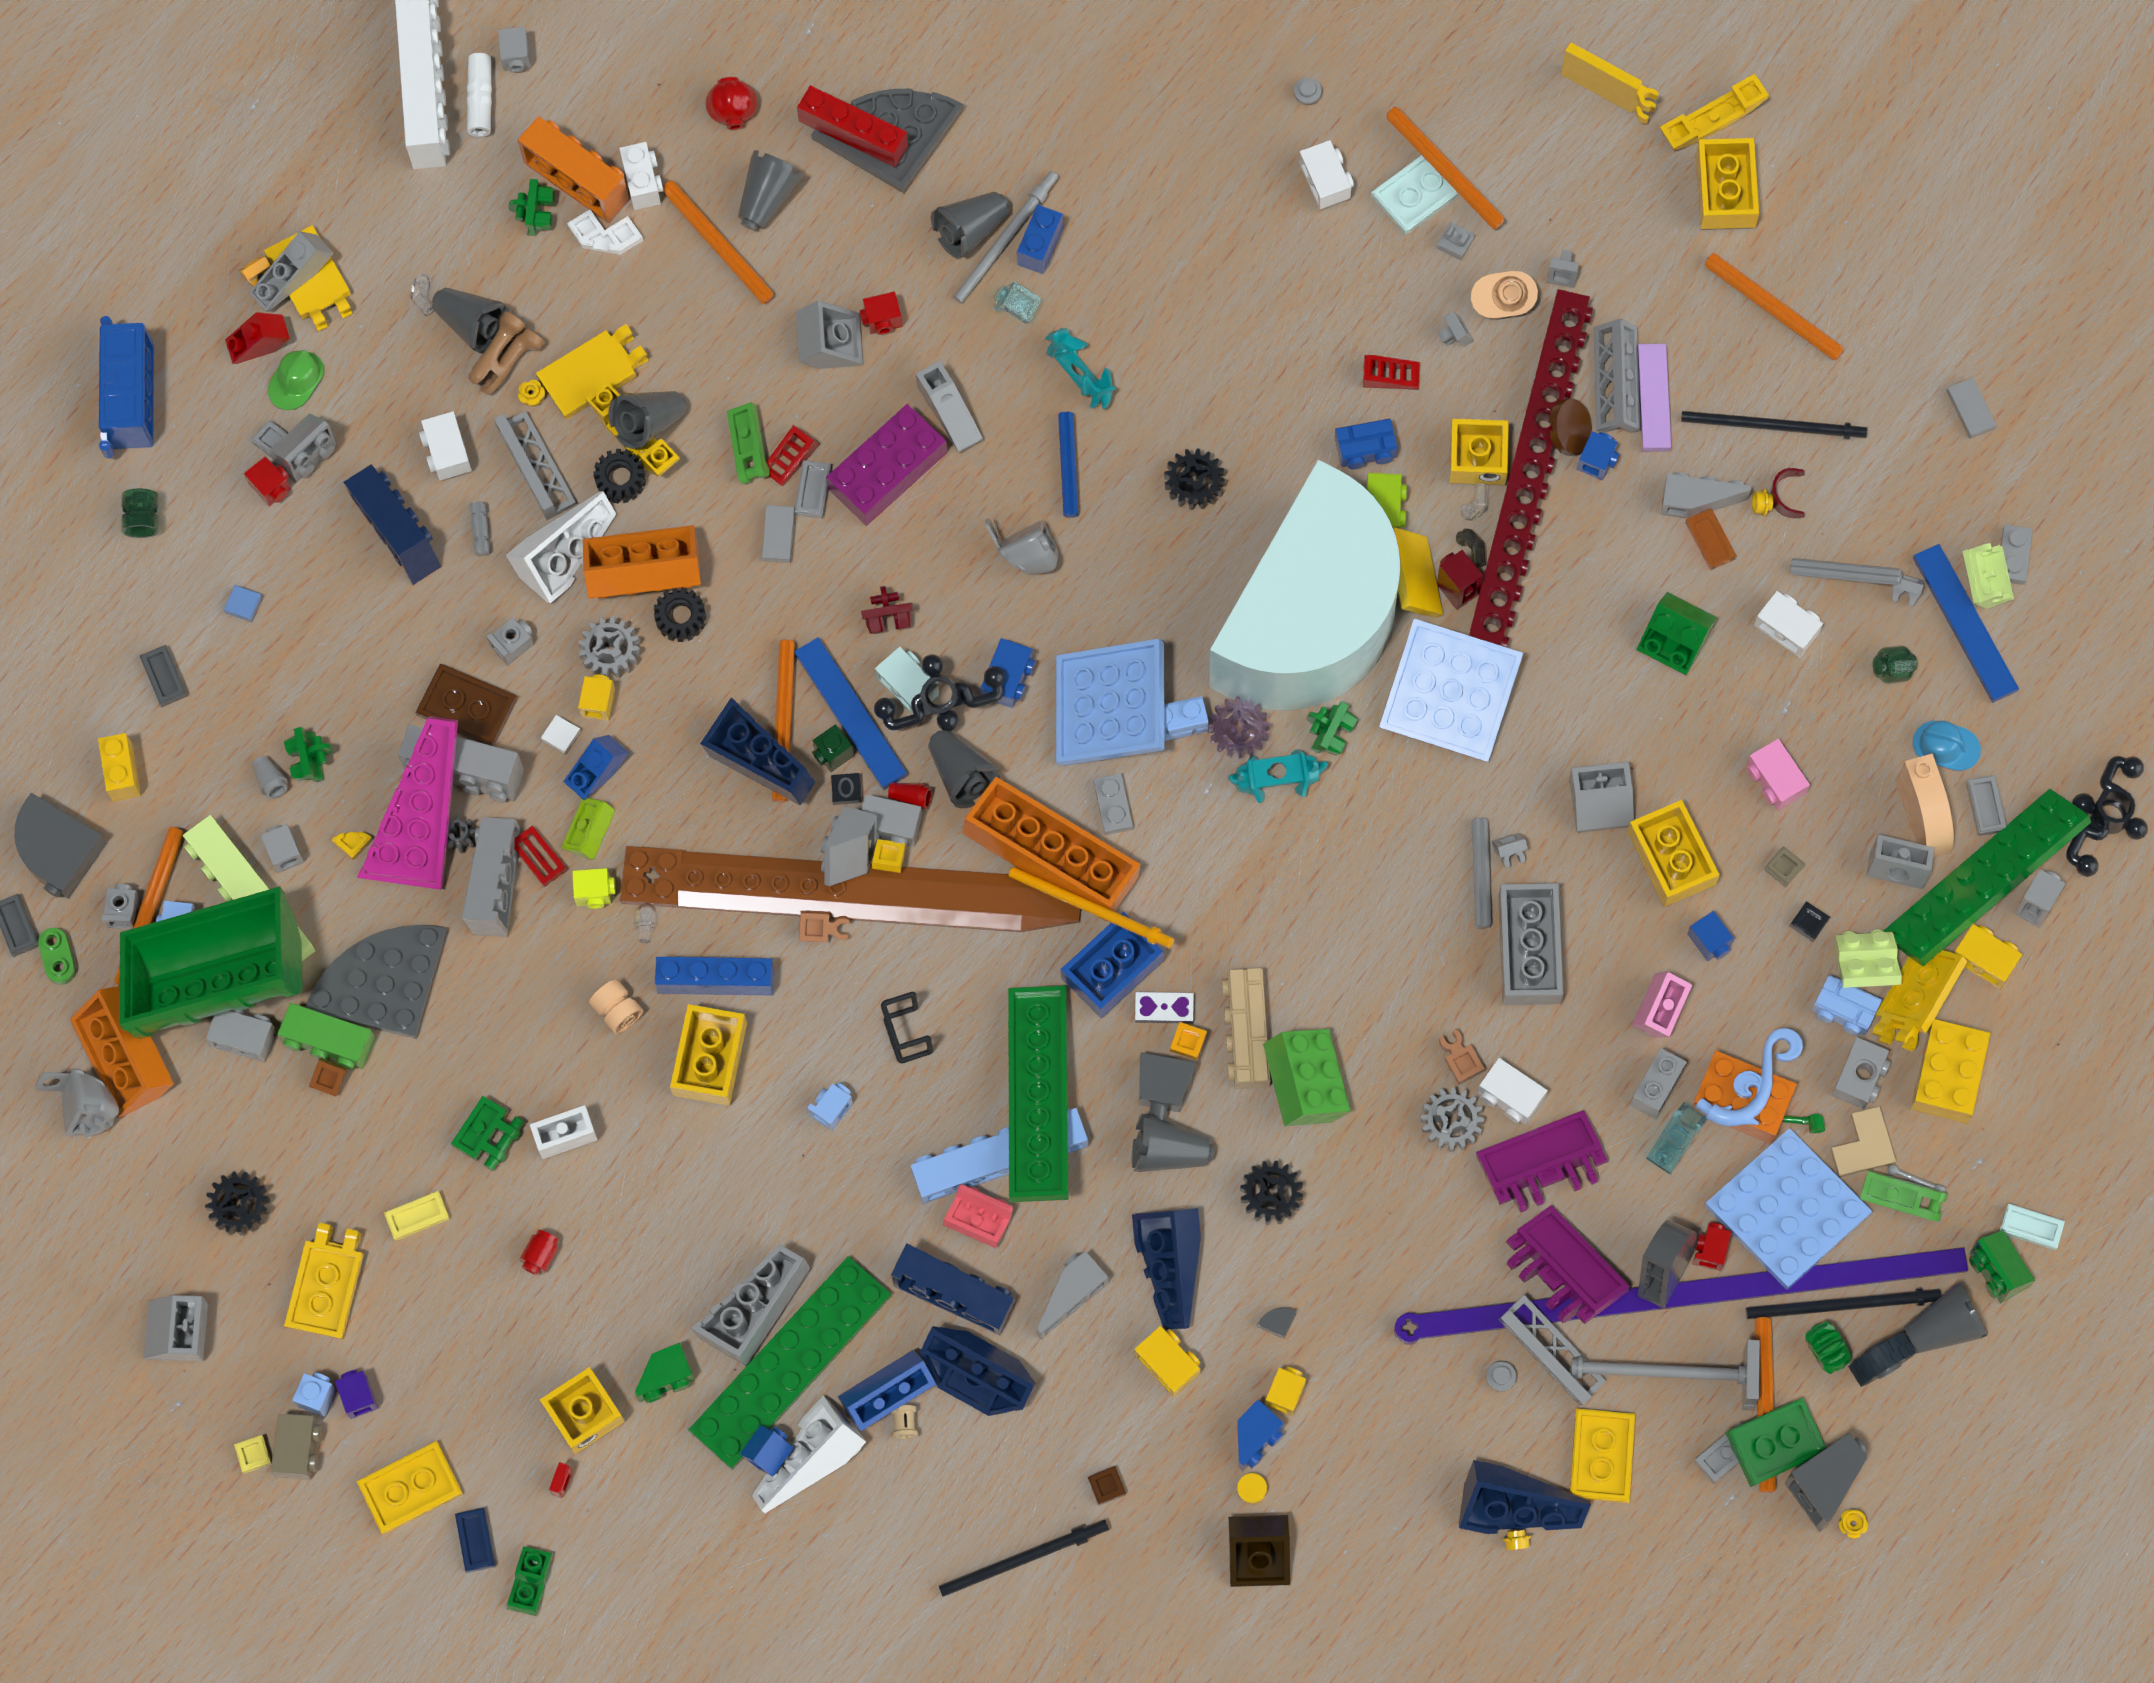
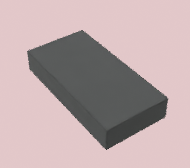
[140,645,188,707]
[0,893,39,958]

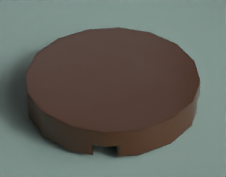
[1549,398,1591,455]

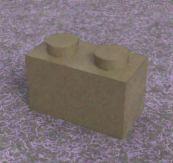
[271,1413,321,1480]

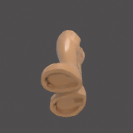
[468,311,545,395]

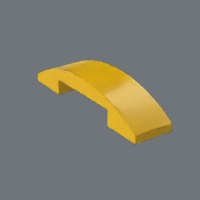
[1660,74,1769,151]

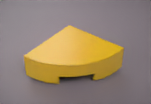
[332,832,373,861]

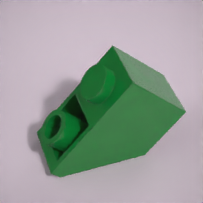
[635,1342,695,1403]

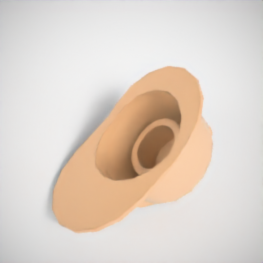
[1471,271,1538,318]

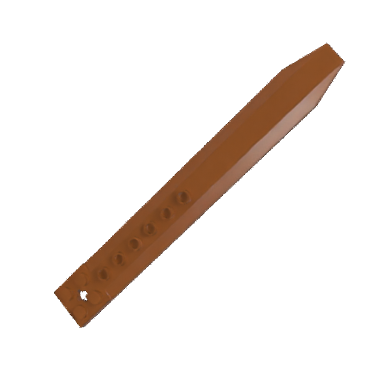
[620,846,1080,932]

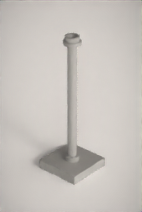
[1571,1340,1760,1411]

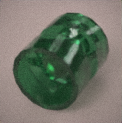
[121,488,159,538]

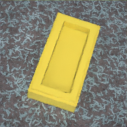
[384,1191,450,1241]

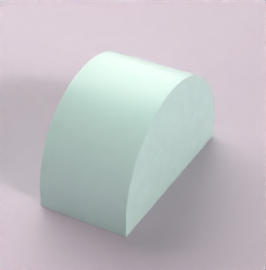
[1209,460,1400,711]

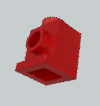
[1692,1223,1731,1271]

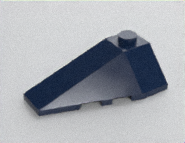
[1132,1208,1201,1330]
[1458,1460,1591,1534]

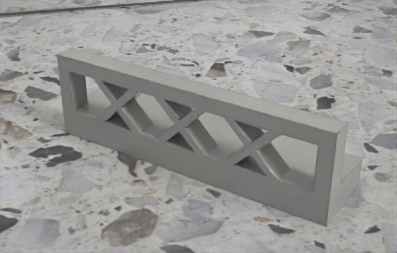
[1594,319,1640,433]
[494,411,576,520]
[1498,1295,1606,1406]

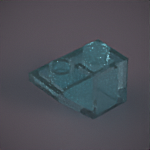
[1646,1102,1708,1175]

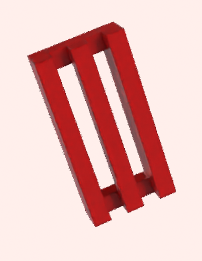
[514,825,567,888]

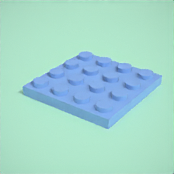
[1379,619,1523,762]
[1056,639,1164,766]
[1705,1128,1872,1290]

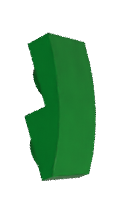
[507,1546,552,1616]

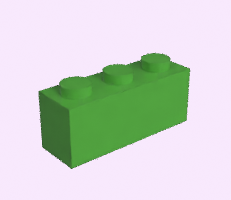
[277,1003,375,1070]

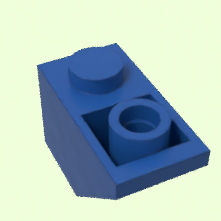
[563,735,629,800]
[1237,1399,1284,1471]

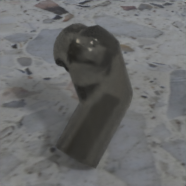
[1456,528,1486,567]

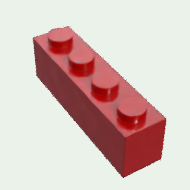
[797,85,908,168]

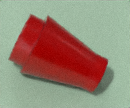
[888,782,932,810]

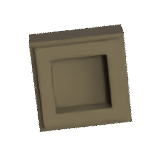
[1764,846,1805,887]

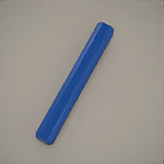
[1058,411,1078,518]

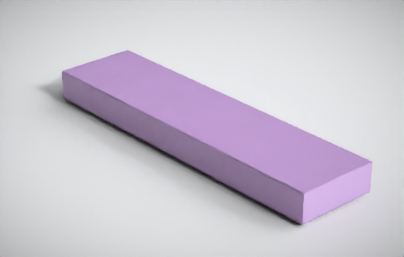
[1638,344,1671,452]

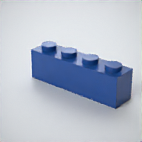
[655,957,774,996]

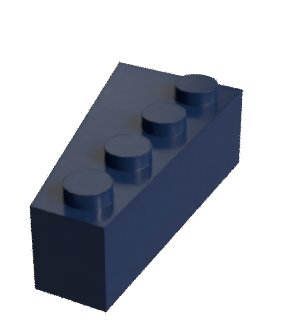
[343,464,441,585]
[700,697,816,805]
[891,1243,1015,1336]

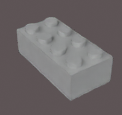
[398,724,524,803]
[1498,883,1563,1005]

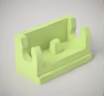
[1962,543,2014,609]

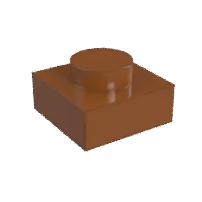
[309,1058,347,1097]

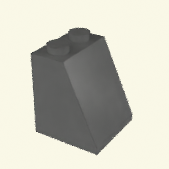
[1785,1433,1868,1532]

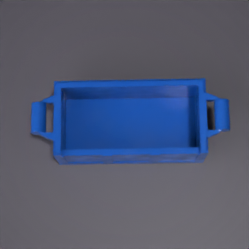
[99,316,154,459]

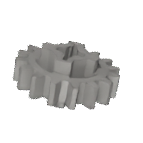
[578,617,640,678]
[1420,1087,1484,1152]

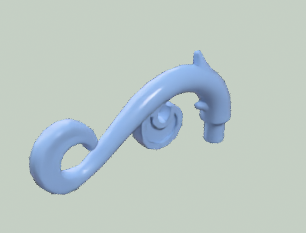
[1696,1028,1803,1127]

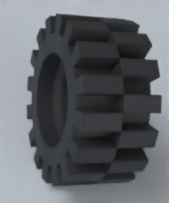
[593,449,646,504]
[654,588,706,642]

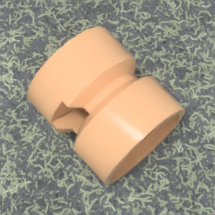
[589,979,643,1034]

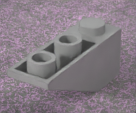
[249,231,334,312]
[916,360,983,453]
[1660,472,1751,519]

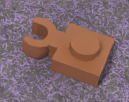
[799,910,849,942]
[1439,1029,1485,1085]

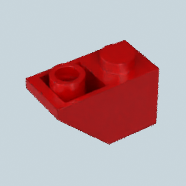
[225,312,290,364]

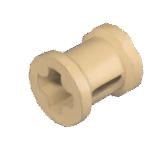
[891,1405,918,1440]

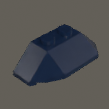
[920,1326,1036,1416]

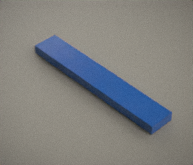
[1913,544,2019,703]
[794,637,907,791]

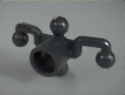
[874,654,1006,731]
[2066,756,2148,877]

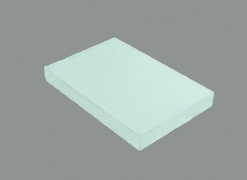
[1371,145,1460,236]

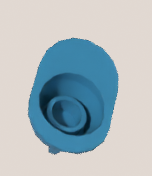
[1913,721,1981,771]

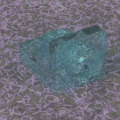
[993,281,1042,324]

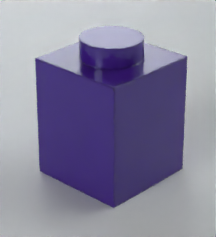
[335,1370,378,1419]

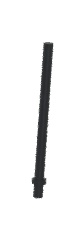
[1681,411,1867,439]
[1745,1288,1941,1319]

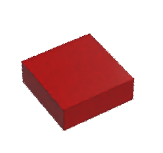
[549,1462,573,1498]

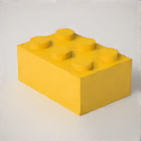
[1695,138,1759,229]
[1627,800,1719,907]
[670,1004,747,1106]
[1910,1019,1991,1124]

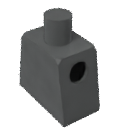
[1139,1052,1195,1121]

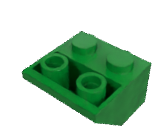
[1636,592,1717,676]
[1969,1230,2035,1304]

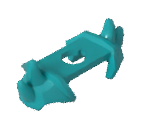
[1045,328,1116,409]
[1228,749,1328,803]

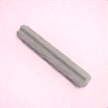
[1790,558,1902,585]
[1472,818,1491,929]

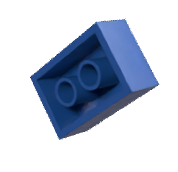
[1061,911,1164,1018]

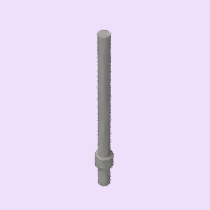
[953,171,1059,304]

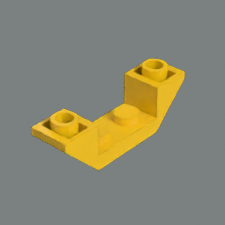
[585,381,680,477]

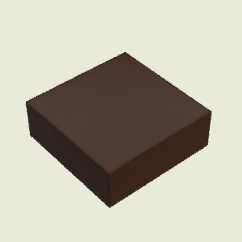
[1088,1466,1126,1506]

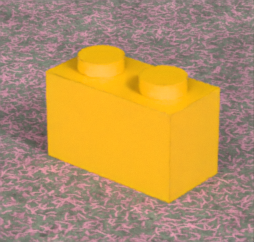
[98,733,141,802]
[1954,924,2023,990]
[1134,1326,1201,1398]

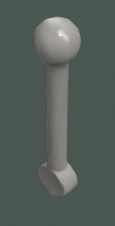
[1887,1164,1946,1191]

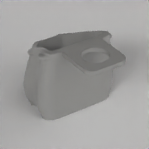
[985,518,1059,575]
[35,1069,119,1137]

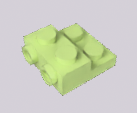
[1834,929,1902,988]

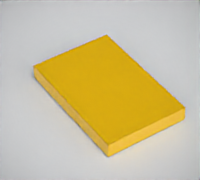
[1393,527,1443,618]
[1570,1408,1635,1504]
[356,1441,463,1535]

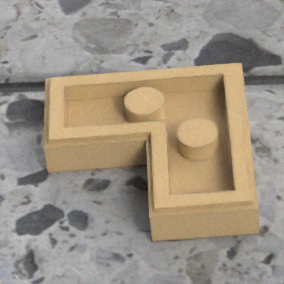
[1830,1107,1896,1177]

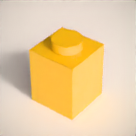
[578,674,615,721]
[1265,1367,1306,1417]

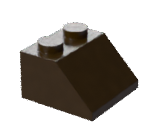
[1228,1515,1290,1587]

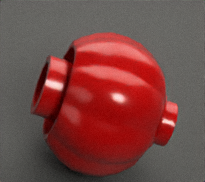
[705,77,757,130]

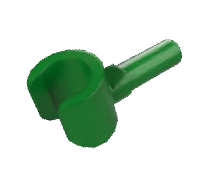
[1783,1114,1825,1134]

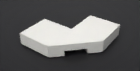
[567,209,643,255]

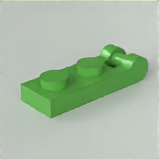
[727,402,769,484]
[1860,1170,1948,1222]

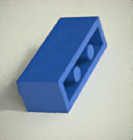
[838,1350,936,1431]

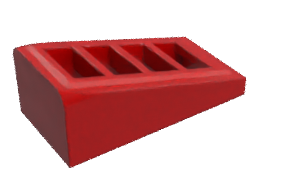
[1363,355,1420,390]
[766,425,819,486]

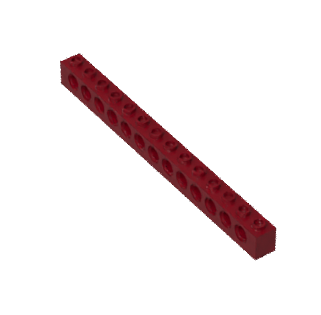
[1469,289,1593,648]

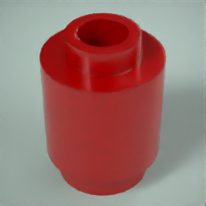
[519,1229,559,1275]

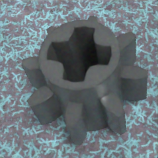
[447,815,476,853]

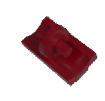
[861,586,913,634]

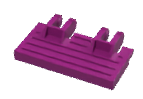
[1476,1110,1608,1213]
[1506,1205,1630,1324]

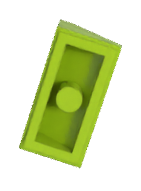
[561,798,615,860]

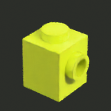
[573,868,616,909]

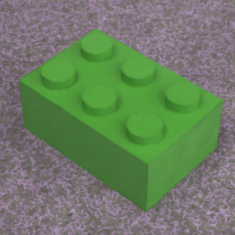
[1263,1029,1350,1126]

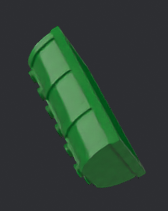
[119,886,302,1039]

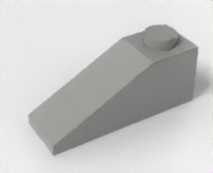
[1037,1251,1109,1340]

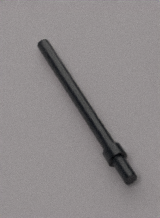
[939,1519,1109,1597]

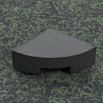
[1257,1308,1296,1339]

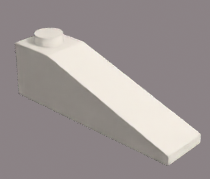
[506,491,616,603]
[752,1396,866,1513]

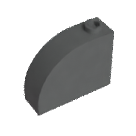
[14,793,107,899]
[1638,1220,1697,1308]

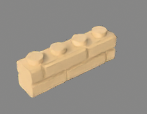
[1222,968,1270,1089]

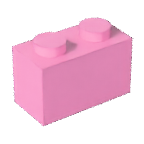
[1746,738,1810,810]
[1632,972,1692,1038]

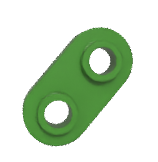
[38,928,76,985]

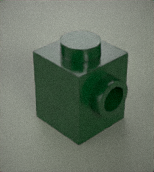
[812,724,854,772]

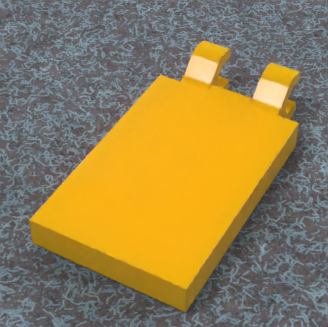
[1561,42,1659,124]
[264,225,353,332]
[536,324,649,420]
[1872,950,1967,1052]
[284,1223,364,1340]

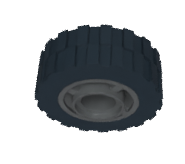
[1848,1332,1917,1387]

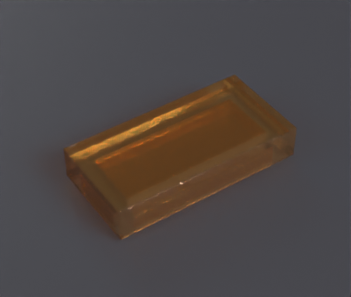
[1685,508,1737,570]

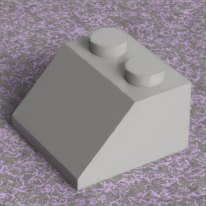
[796,300,863,369]

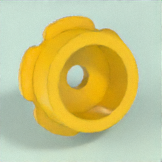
[518,380,545,406]
[1752,489,1773,516]
[1838,1509,1868,1539]
[1502,1529,1532,1550]

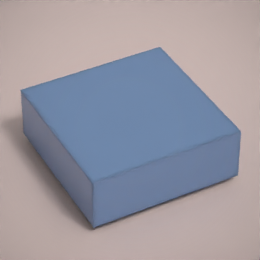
[224,585,262,622]

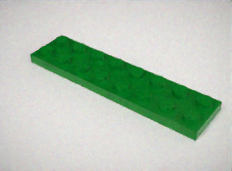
[1883,789,2091,967]
[1008,985,1069,1203]
[688,1256,892,1470]

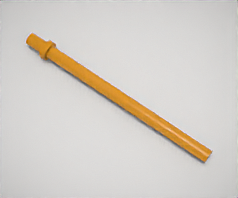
[1009,867,1174,949]

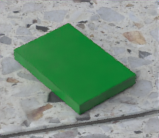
[1725,1398,1827,1487]

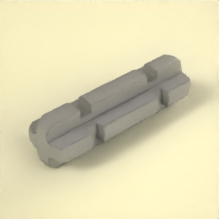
[470,502,490,556]

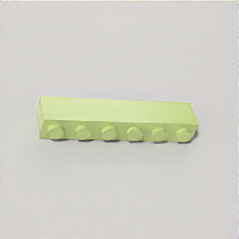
[183,815,315,961]

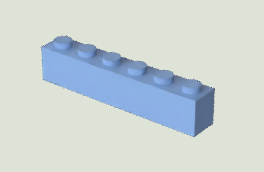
[911,1107,1088,1204]

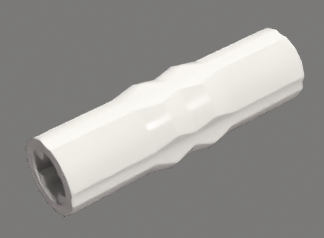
[467,53,492,137]

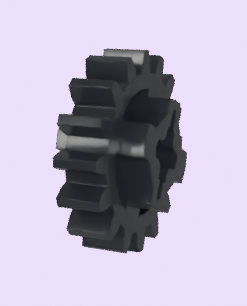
[1164,448,1225,509]
[1240,1160,1303,1225]
[205,1171,270,1236]

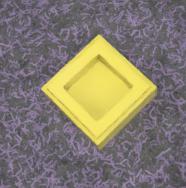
[234,1435,272,1474]

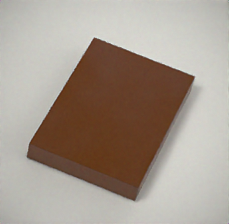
[415,664,518,746]

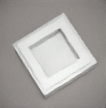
[541,715,581,755]

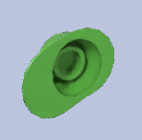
[268,350,324,411]

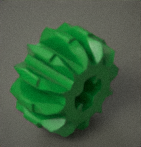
[1805,1321,1851,1374]

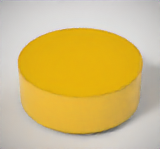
[1237,1473,1267,1504]

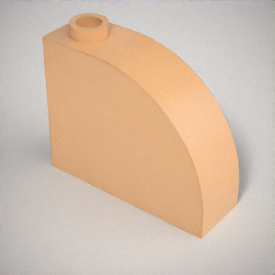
[1895,754,1954,858]

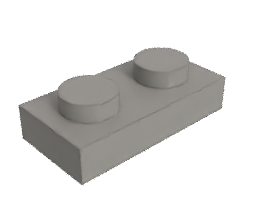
[2001,525,2033,585]
[1093,773,1133,835]
[1694,1422,1742,1484]

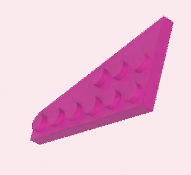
[357,716,458,890]

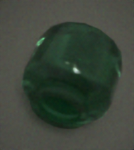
[1872,645,1917,684]

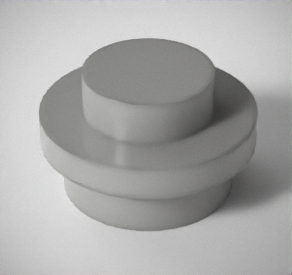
[1294,78,1321,105]
[1486,1362,1516,1392]

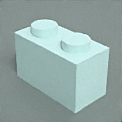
[875,647,939,714]

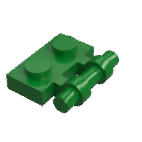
[451,1096,525,1171]

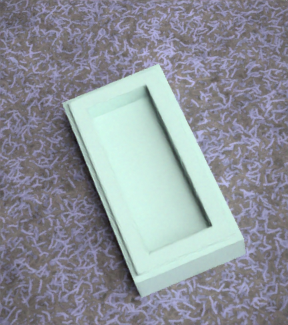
[1999,1203,2065,1251]

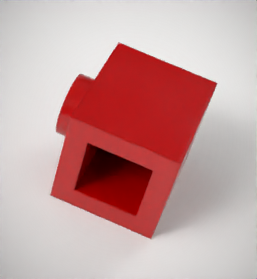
[859,291,903,335]
[243,456,291,507]

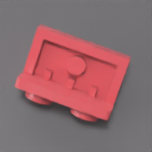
[943,1184,1013,1248]

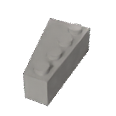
[462,817,521,937]
[691,1244,810,1366]

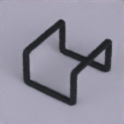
[881,991,933,1063]

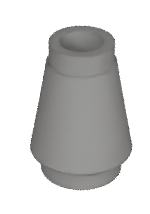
[252,756,287,799]

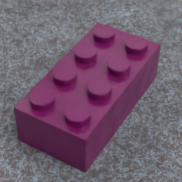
[826,404,947,526]

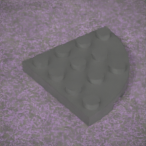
[811,88,963,193]
[305,925,448,1039]

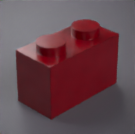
[1437,550,1483,610]

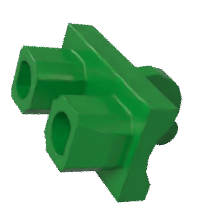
[508,179,555,236]
[1307,701,1358,756]
[284,727,333,782]

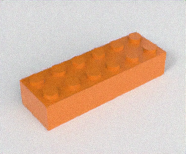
[962,776,1141,922]

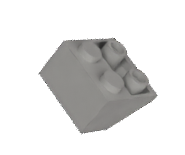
[269,413,337,482]
[1569,762,1634,833]
[821,806,877,886]
[144,1295,208,1361]

